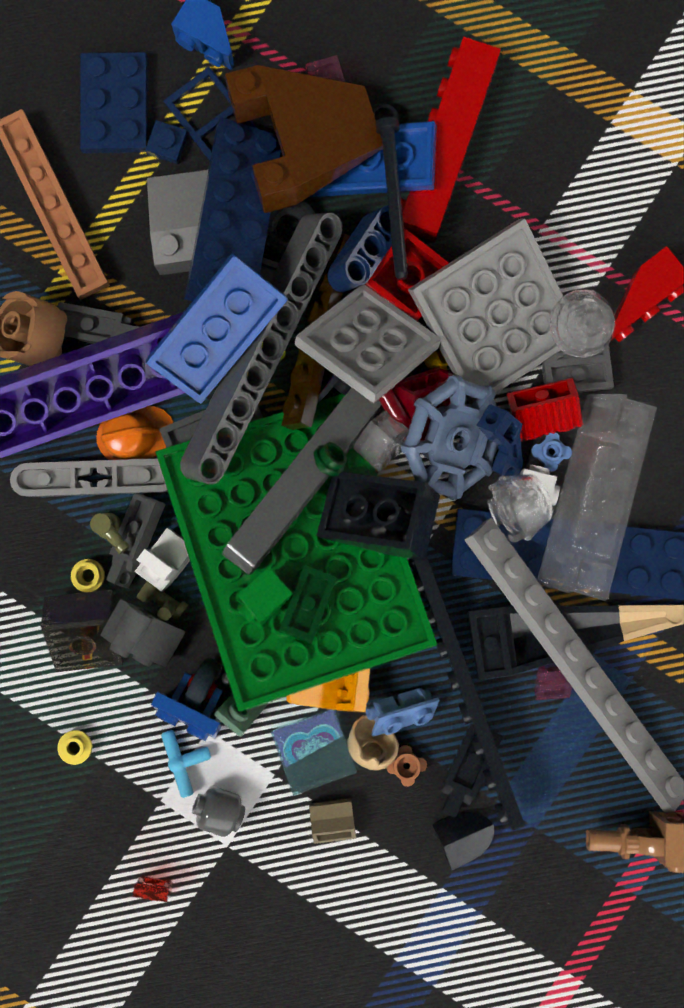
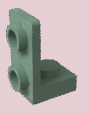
[214,693,268,737]

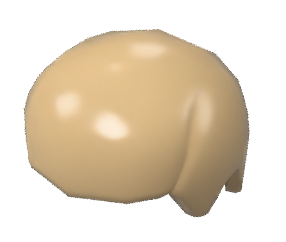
[347,715,399,770]

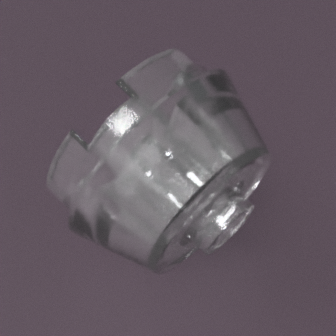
[549,290,616,358]
[487,474,553,542]

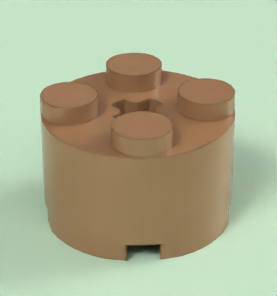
[0,291,67,366]

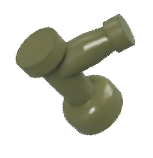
[90,513,130,555]
[136,581,189,621]

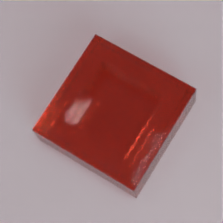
[132,876,173,902]

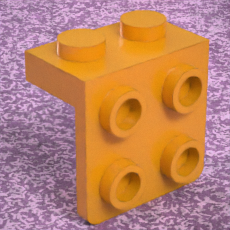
[286,668,371,712]

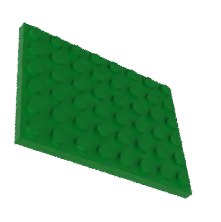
[155,394,437,713]

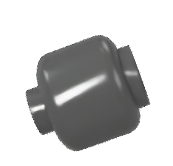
[192,786,245,837]

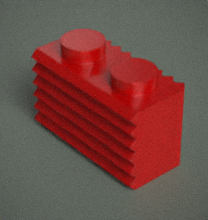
[506,378,583,441]

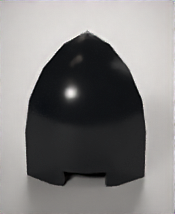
[432,813,494,870]

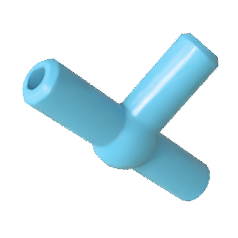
[161,730,211,798]

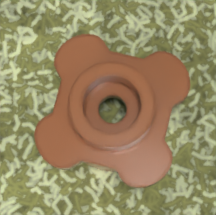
[387,745,427,787]

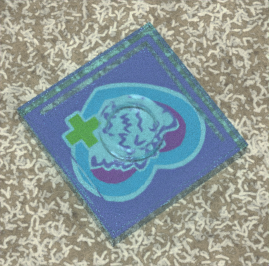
[271,709,357,796]

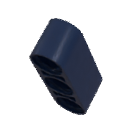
[328,205,392,292]

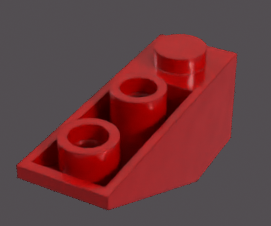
[607,246,684,343]

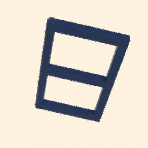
[164,67,258,161]

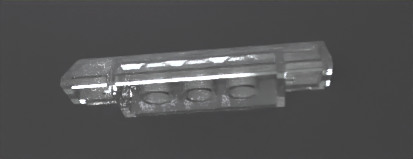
[537,394,657,601]

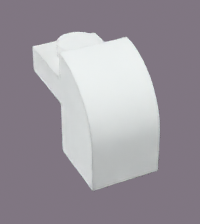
[135,528,190,592]

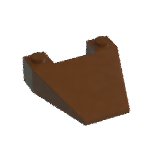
[225,65,383,213]

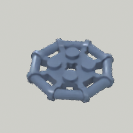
[401,375,498,500]

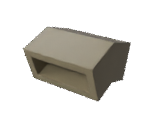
[309,798,356,844]

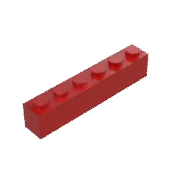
[401,36,501,242]

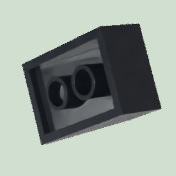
[316,472,440,561]

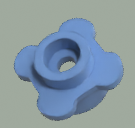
[531,432,572,472]

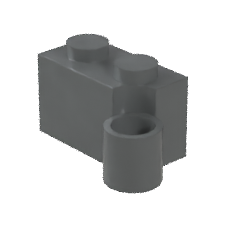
[100,599,185,667]

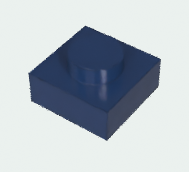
[145,120,188,165]

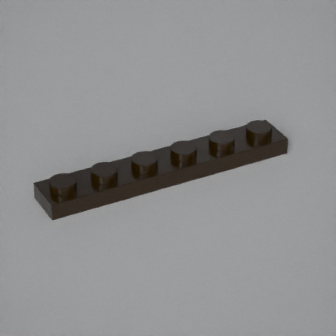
[281,234,350,430]

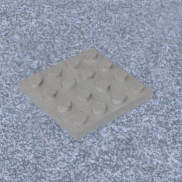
[408,219,583,406]

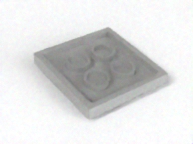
[295,284,441,403]

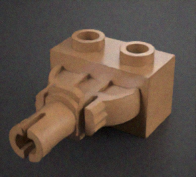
[586,811,684,873]

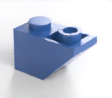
[171,0,234,70]

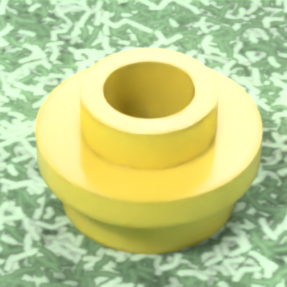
[71,559,105,592]
[58,730,92,765]

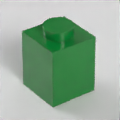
[237,567,293,626]

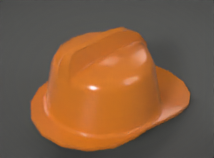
[97,406,174,460]

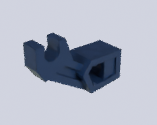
[476,404,524,484]

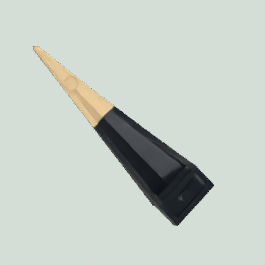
[468,605,684,680]

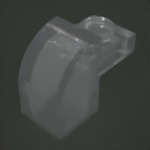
[353,411,409,472]

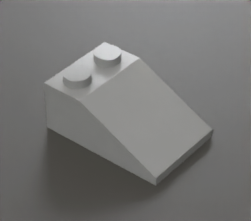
[147,170,208,275]

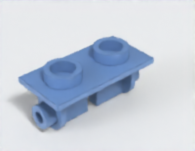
[366,688,440,737]

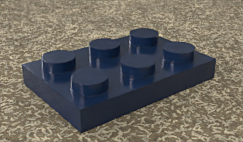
[80,52,148,153]

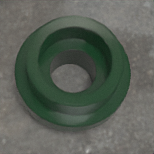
[313,442,347,476]

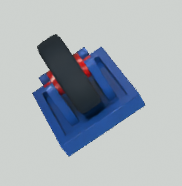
[151,658,223,742]

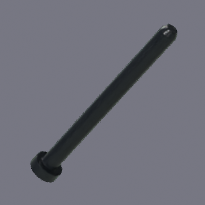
[375,117,408,280]

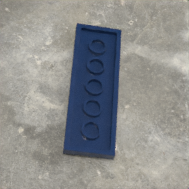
[184,117,281,302]

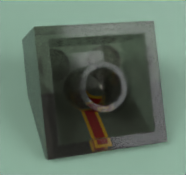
[41,590,123,672]

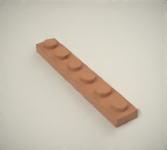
[0,109,110,300]

